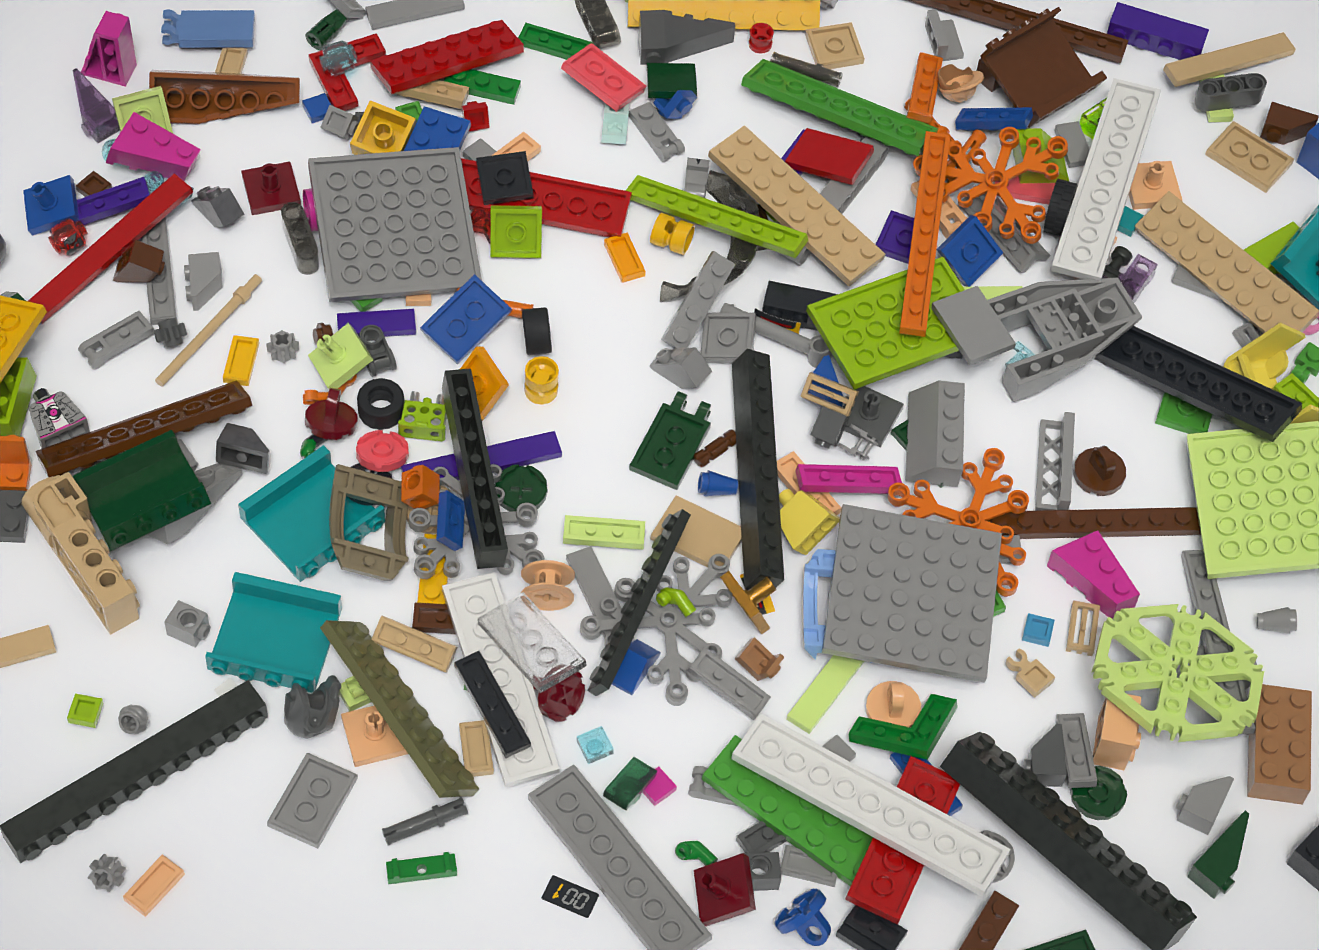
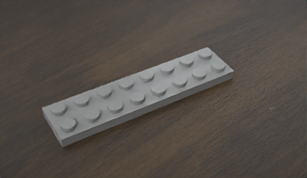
[528,764,712,950]

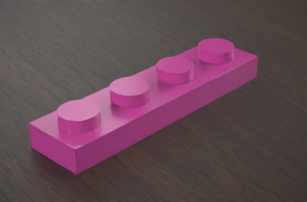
[795,464,902,494]

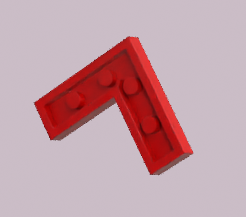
[308,33,386,111]

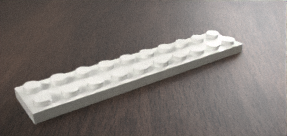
[1051,78,1161,281]
[731,713,1011,897]

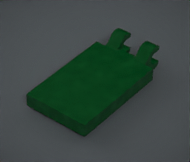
[629,391,711,490]

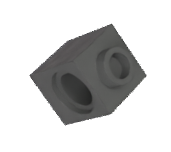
[810,406,849,449]
[744,852,781,891]

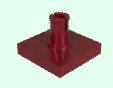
[241,161,301,216]
[693,853,756,927]

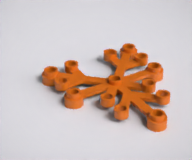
[913,127,1068,244]
[887,448,1029,597]

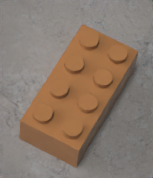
[1247,684,1312,805]

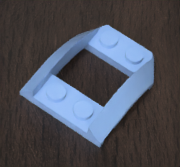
[803,549,872,663]

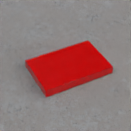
[785,128,874,185]

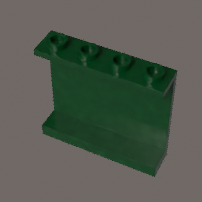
[73,430,211,551]

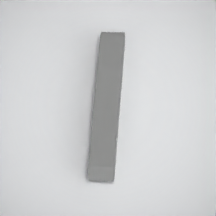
[779,137,889,265]

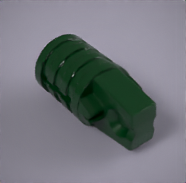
[305,9,347,50]

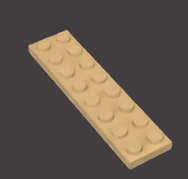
[708,125,886,286]
[1135,191,1319,333]

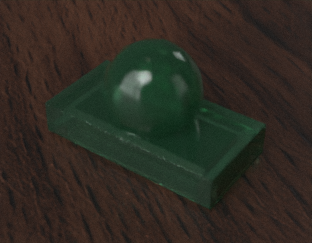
[603,757,657,811]

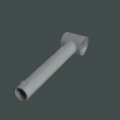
[720,303,832,368]

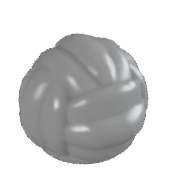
[118,704,149,734]

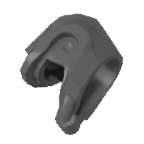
[284,675,341,739]

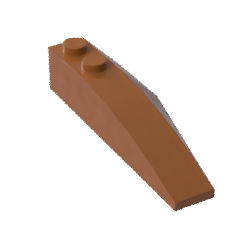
[149,69,300,124]

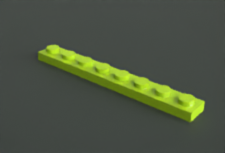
[625,175,809,259]

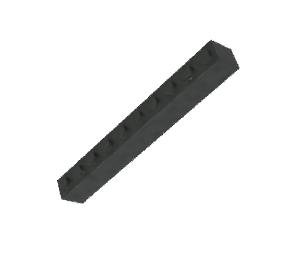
[732,348,784,590]
[0,680,268,864]

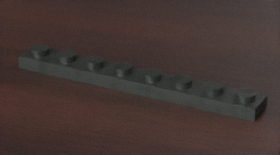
[587,509,691,696]

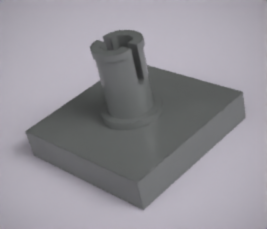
[843,386,904,448]

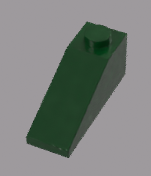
[1187,810,1250,899]

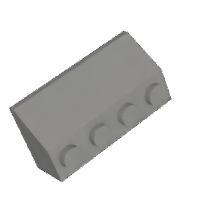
[905,380,965,487]

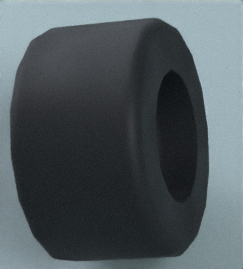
[522,307,552,355]
[357,378,405,430]

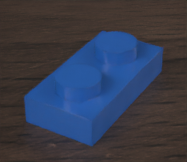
[436,490,465,551]

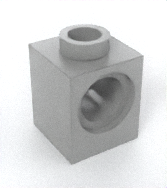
[164,600,211,648]

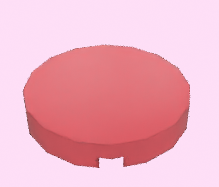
[356,430,409,472]

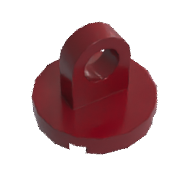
[305,388,358,440]
[532,666,585,722]

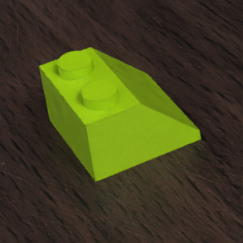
[1013,128,1069,183]

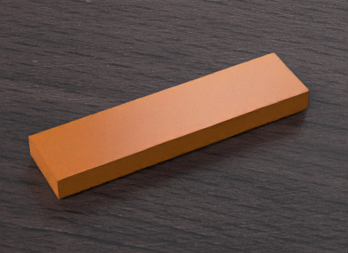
[906,52,943,124]

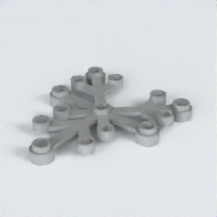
[408,450,545,579]
[580,554,732,706]

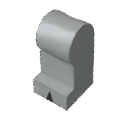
[684,157,710,198]

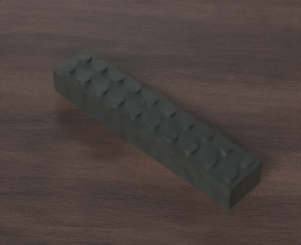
[940,732,1197,950]

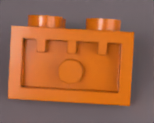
[0,435,32,491]

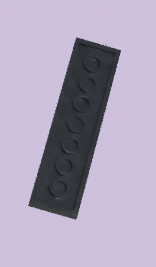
[1096,326,1302,442]

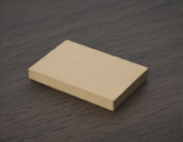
[1205,121,1294,193]
[650,495,742,567]

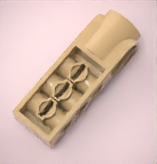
[22,472,140,635]

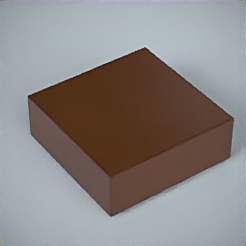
[76,171,112,197]

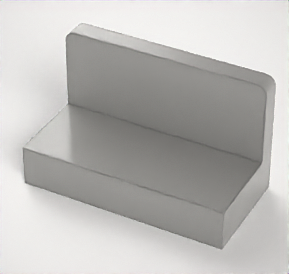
[925,9,964,61]

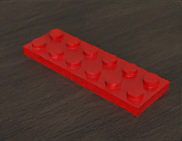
[370,20,524,94]
[845,756,960,925]

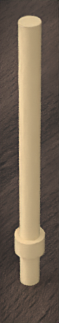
[155,274,262,387]

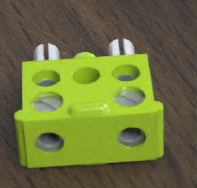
[398,391,447,442]

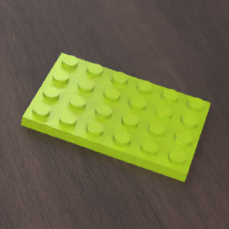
[806,257,965,390]

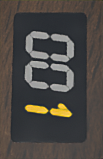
[541,875,599,918]

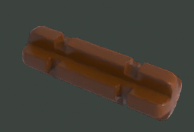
[694,429,736,467]

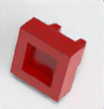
[462,101,490,132]

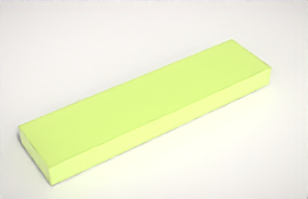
[786,655,865,734]

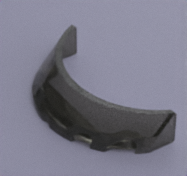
[660,170,759,302]

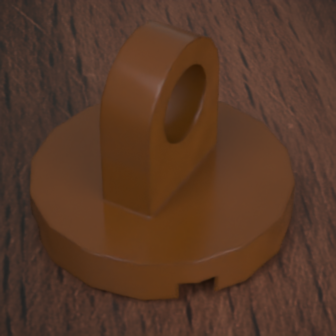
[1073,445,1126,496]

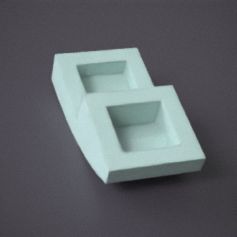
[601,103,630,145]

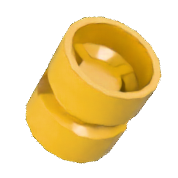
[650,213,695,255]
[524,356,559,405]

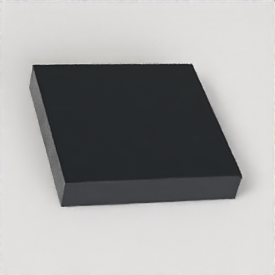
[476,151,534,205]

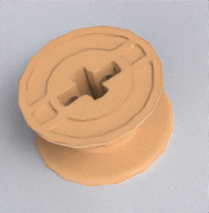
[520,560,575,611]

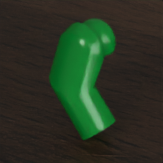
[675,841,718,866]

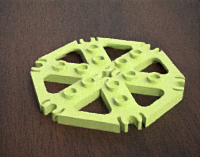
[1091,604,1265,742]

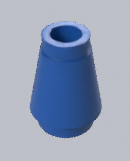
[698,470,738,496]

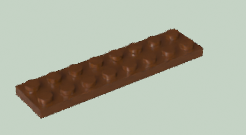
[35,380,253,477]

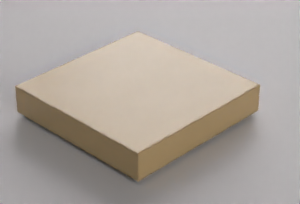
[805,22,865,71]

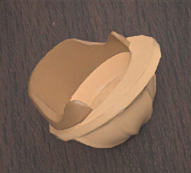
[938,64,984,103]

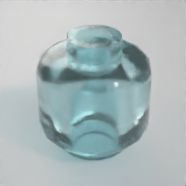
[319,41,358,76]

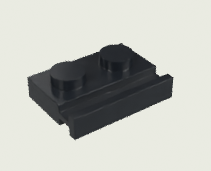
[836,905,908,950]

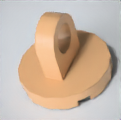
[865,681,921,728]

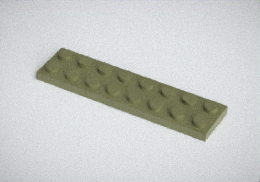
[320,620,479,798]

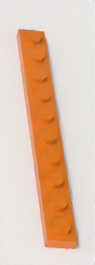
[899,131,951,337]

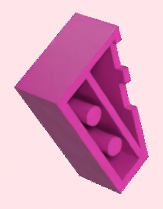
[80,11,137,87]
[105,112,201,181]
[1047,531,1140,619]

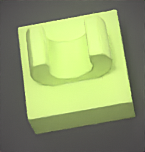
[339,676,372,712]

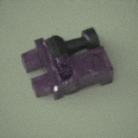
[1102,246,1158,303]

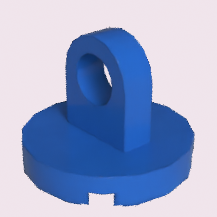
[774,888,831,946]

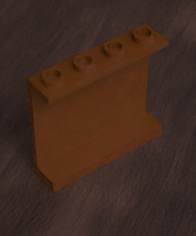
[980,7,1107,128]

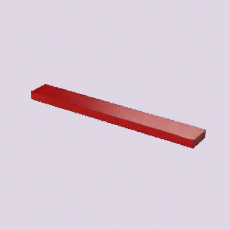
[28,173,193,324]

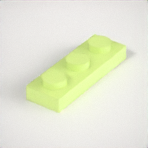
[563,515,646,550]

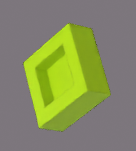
[67,693,104,728]

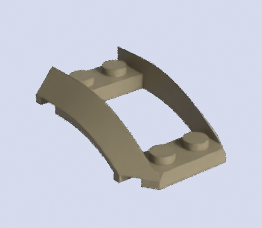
[329,464,409,581]

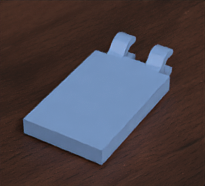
[161,9,255,48]

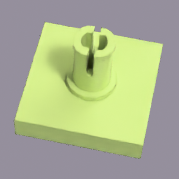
[112,86,173,133]
[308,323,373,389]

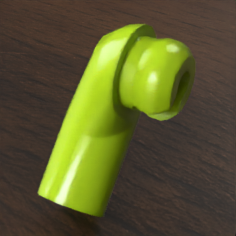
[656,587,697,617]

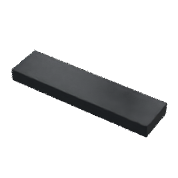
[454,651,531,758]

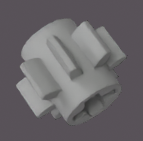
[266,330,300,363]
[87,854,126,892]

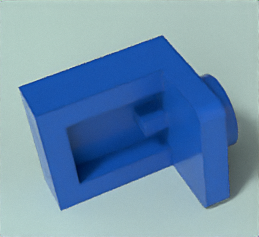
[653,90,697,119]

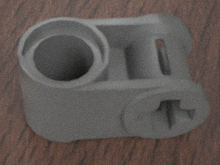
[360,325,397,377]

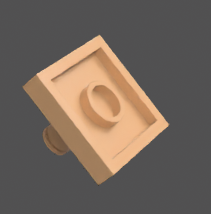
[1129,161,1183,210]
[341,706,408,767]

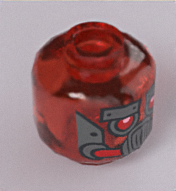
[48,218,88,256]

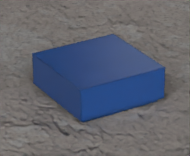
[302,93,331,123]

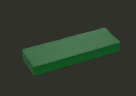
[518,22,594,60]

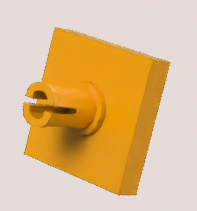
[460,347,509,421]

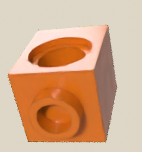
[401,465,440,509]

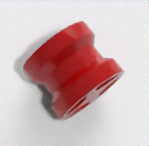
[748,23,774,54]

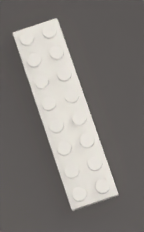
[442,572,560,788]

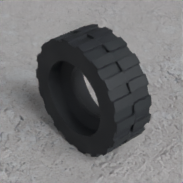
[1043,179,1077,236]

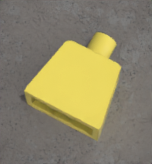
[779,489,840,555]

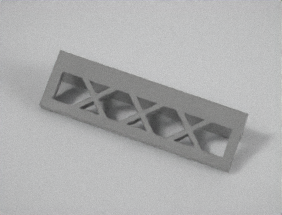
[962,185,1051,273]
[1035,412,1075,511]

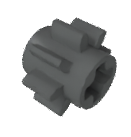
[153,317,187,348]

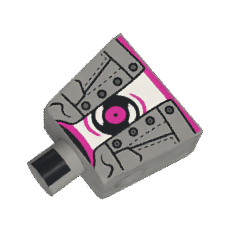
[29,388,90,449]

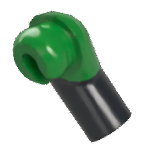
[300,434,327,458]

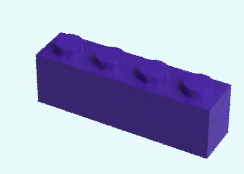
[1107,2,1209,60]

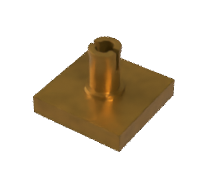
[720,571,777,634]

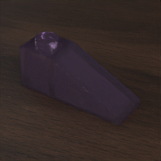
[72,68,120,143]

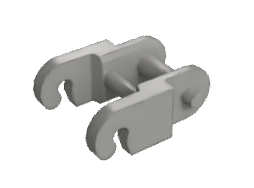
[838,424,878,460]

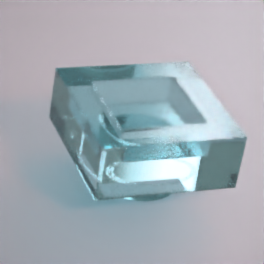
[576,726,614,764]

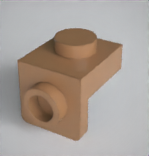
[735,637,784,681]

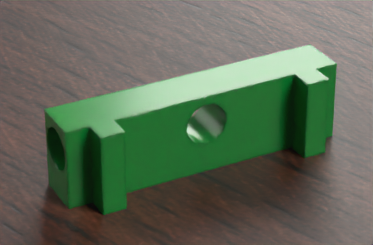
[386,852,457,885]

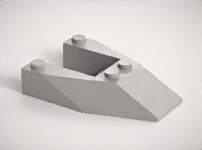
[987,278,1142,402]

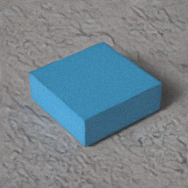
[1022,613,1055,647]

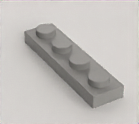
[661,251,735,348]

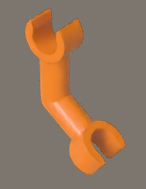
[303,374,357,405]

